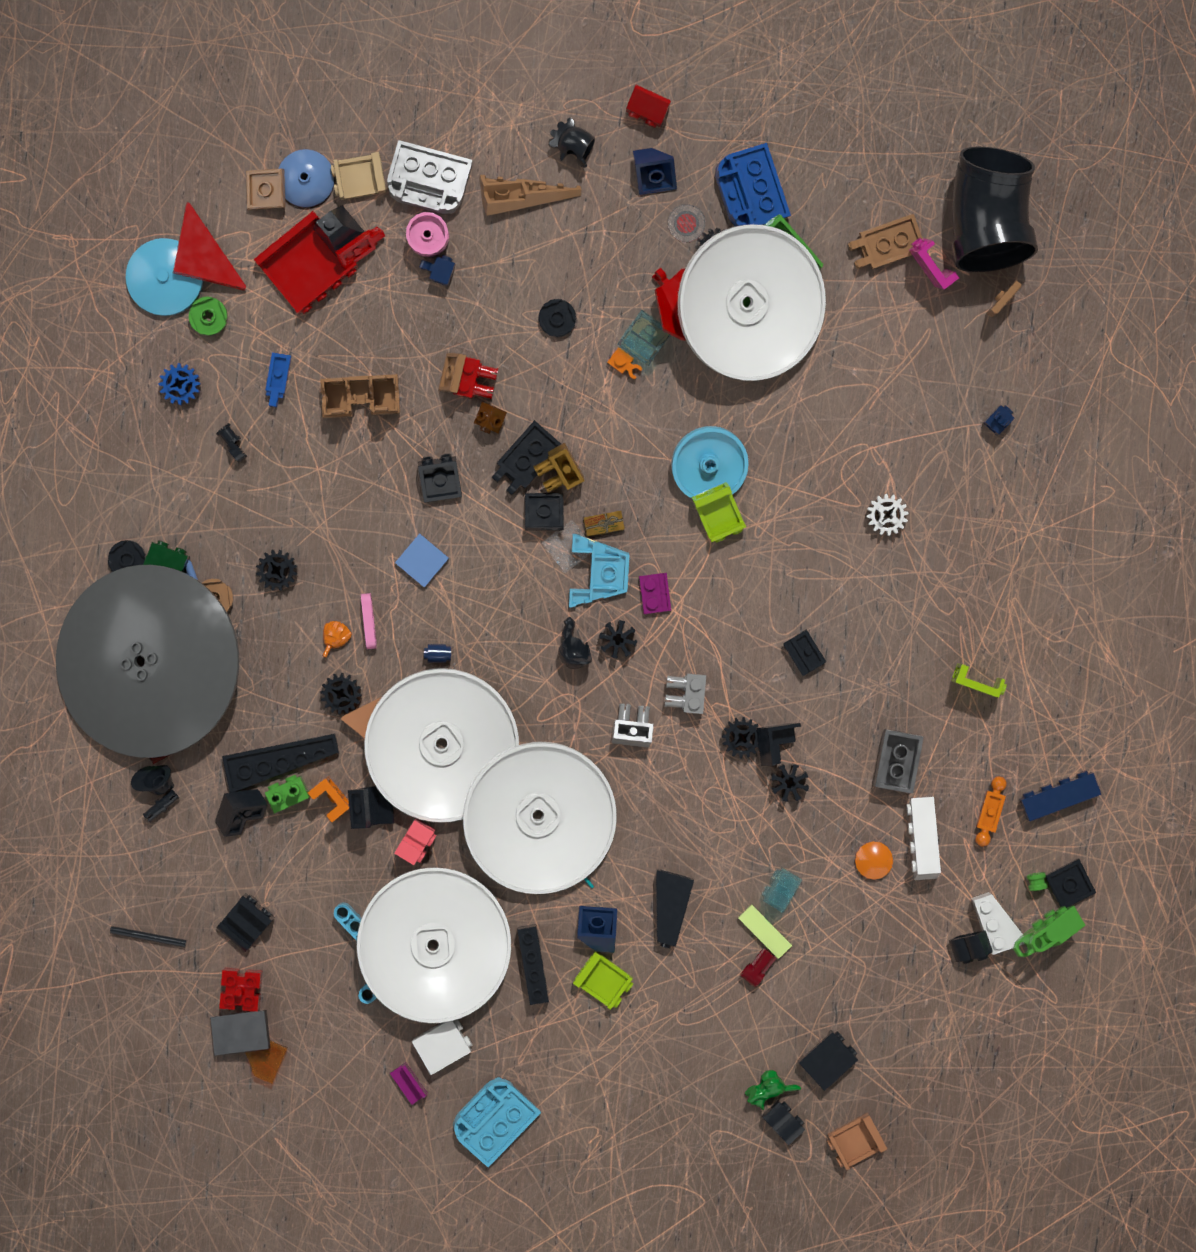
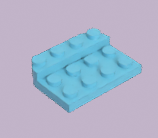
[453,1077,541,1167]

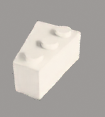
[971,892,1024,955]

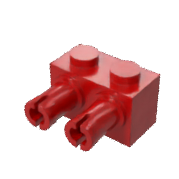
[453,357,499,399]

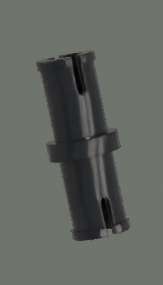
[143,789,180,823]

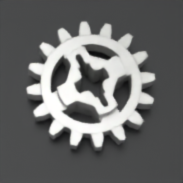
[866,494,909,536]

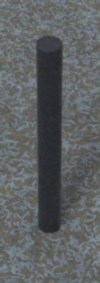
[110,926,187,947]

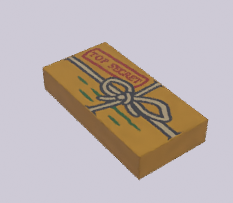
[584,511,625,536]

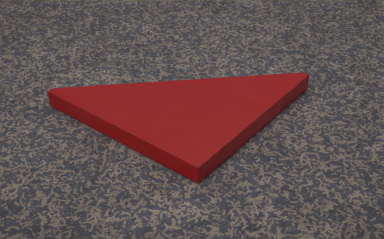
[172,202,246,291]

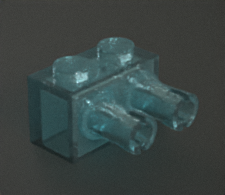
[761,866,802,913]

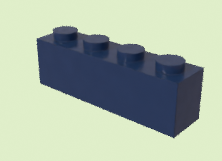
[1019,770,1102,821]

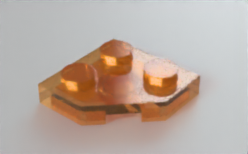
[245,1040,288,1084]

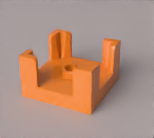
[308,776,349,822]

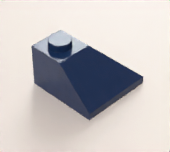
[633,148,677,195]
[577,906,617,953]

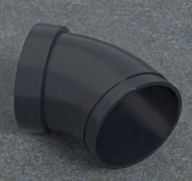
[952,146,1038,272]

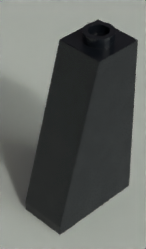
[656,868,694,949]

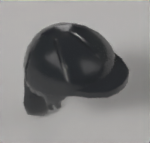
[558,617,592,669]

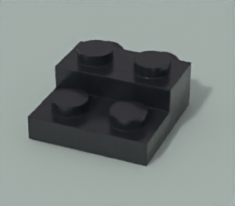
[418,454,462,502]

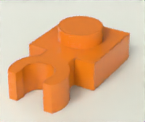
[607,347,642,379]

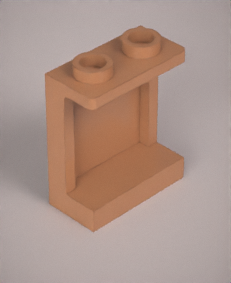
[827,1112,887,1170]

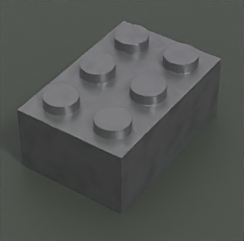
[873,729,924,794]

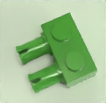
[265,774,310,814]

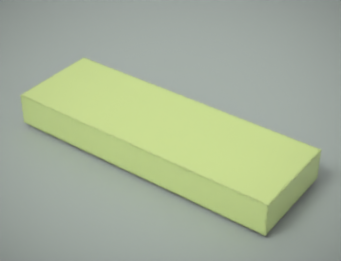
[738,904,792,959]

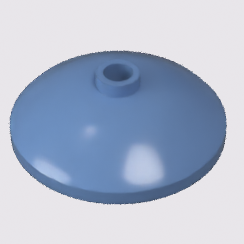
[278,149,335,208]

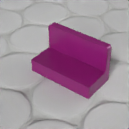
[390,1062,428,1105]

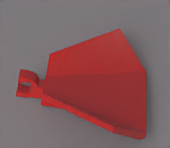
[652,268,686,341]

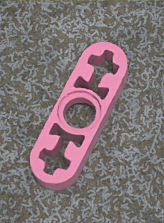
[361,593,377,649]

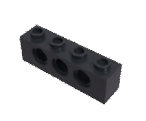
[517,924,549,1005]

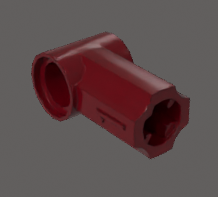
[740,948,777,988]

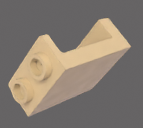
[331,152,387,200]

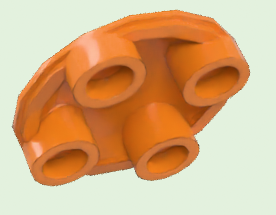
[855,841,893,880]

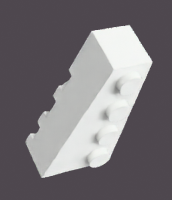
[906,797,941,880]

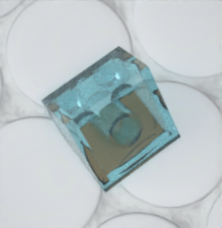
[617,310,671,366]

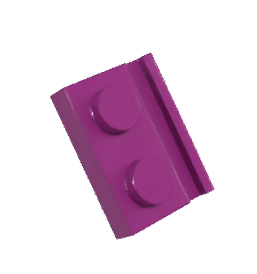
[639,573,671,614]

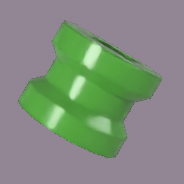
[1026,872,1048,891]

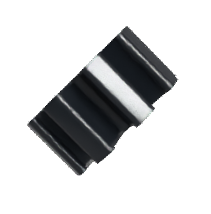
[599,620,637,659]
[770,763,809,802]

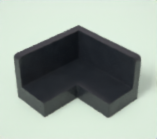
[757,723,801,766]
[215,789,268,837]

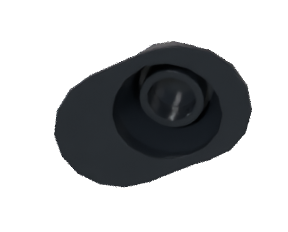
[131,765,174,795]

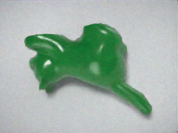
[745,1070,801,1110]

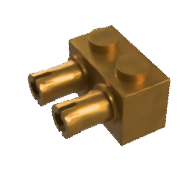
[533,443,585,493]

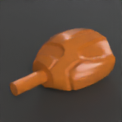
[322,621,352,658]

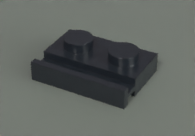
[783,629,826,676]

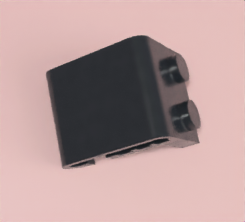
[216,893,275,952]

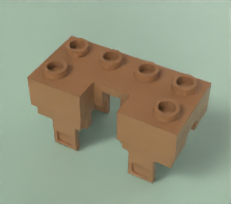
[320,374,401,418]

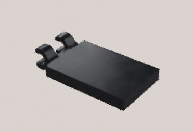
[492,420,561,495]

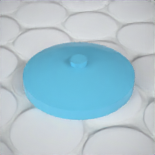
[126,238,203,316]
[671,426,749,498]

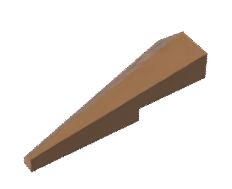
[480,175,582,216]

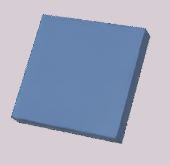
[395,533,449,587]

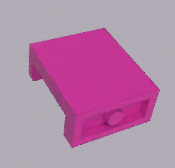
[909,238,959,290]

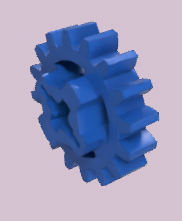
[158,363,201,405]

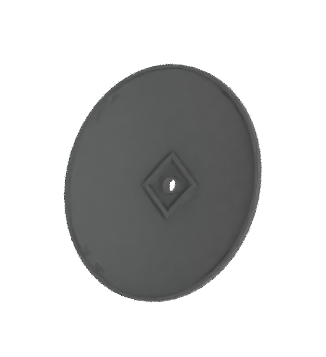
[56,565,239,758]

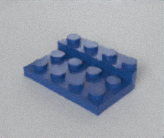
[715,143,791,227]

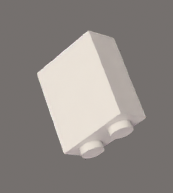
[412,1019,473,1075]

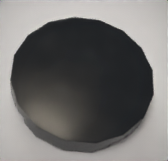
[538,299,577,337]
[108,540,146,572]

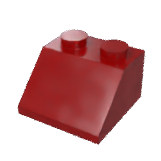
[626,84,671,128]

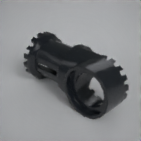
[216,423,247,463]

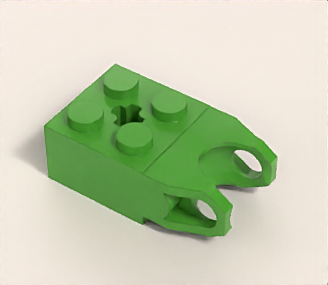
[1013,906,1086,957]

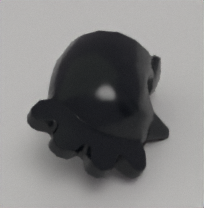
[549,118,595,168]

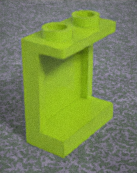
[691,482,746,542]
[951,663,1007,698]
[573,951,633,1010]

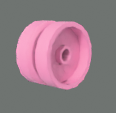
[406,212,449,257]

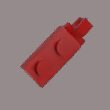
[335,227,385,269]

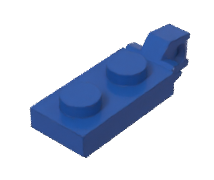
[265,352,292,408]

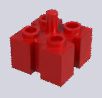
[219,967,263,1012]

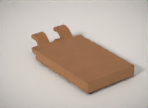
[848,214,922,269]

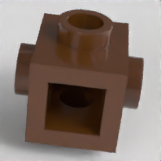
[474,402,507,434]

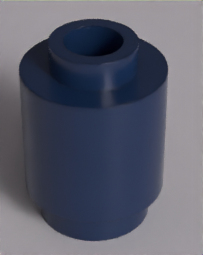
[424,644,451,663]

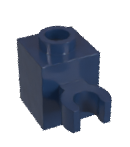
[419,255,456,286]
[983,405,1015,436]

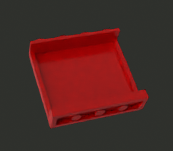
[254,211,358,315]

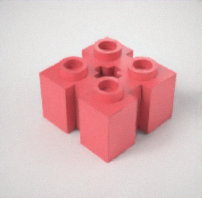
[394,818,437,865]

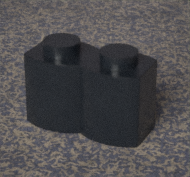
[949,930,993,964]
[761,1100,805,1145]

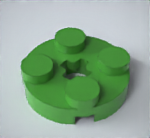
[188,297,228,336]

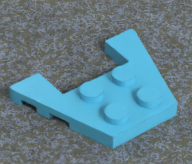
[569,533,630,607]

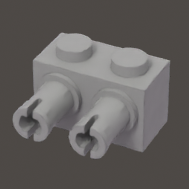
[665,673,706,714]
[611,704,653,748]

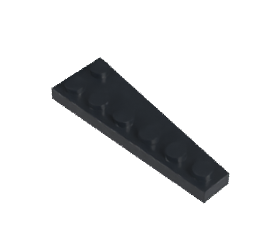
[222,733,339,793]

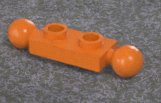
[975,776,1007,847]

